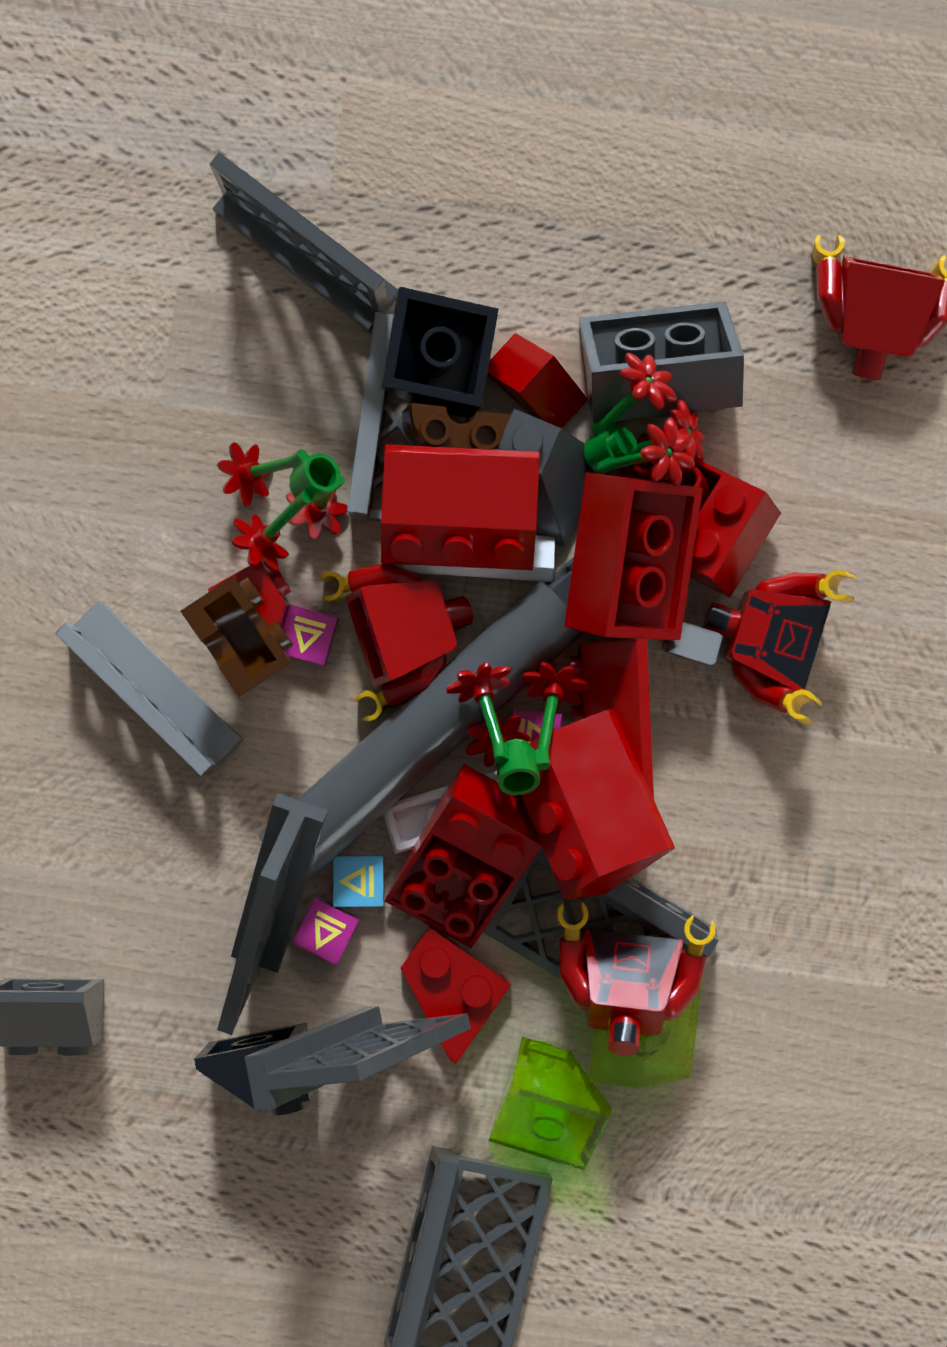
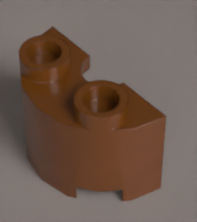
[402,403,511,450]
[180,576,294,697]

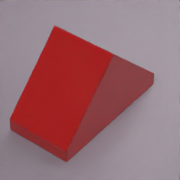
[487,333,588,429]

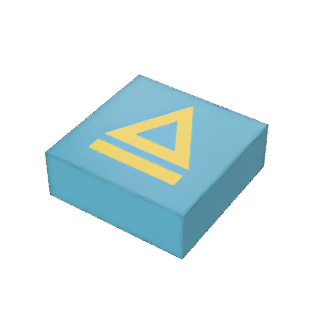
[333,855,384,907]

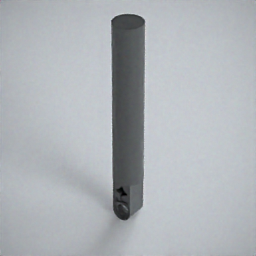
[258,557,584,882]

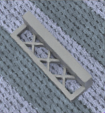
[347,312,414,521]
[55,600,243,776]

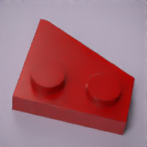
[400,926,511,1064]

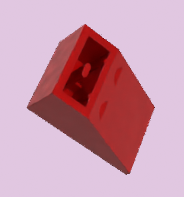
[617,433,781,598]
[384,764,542,948]

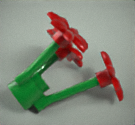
[584,353,706,487]
[217,442,348,572]
[446,662,589,795]

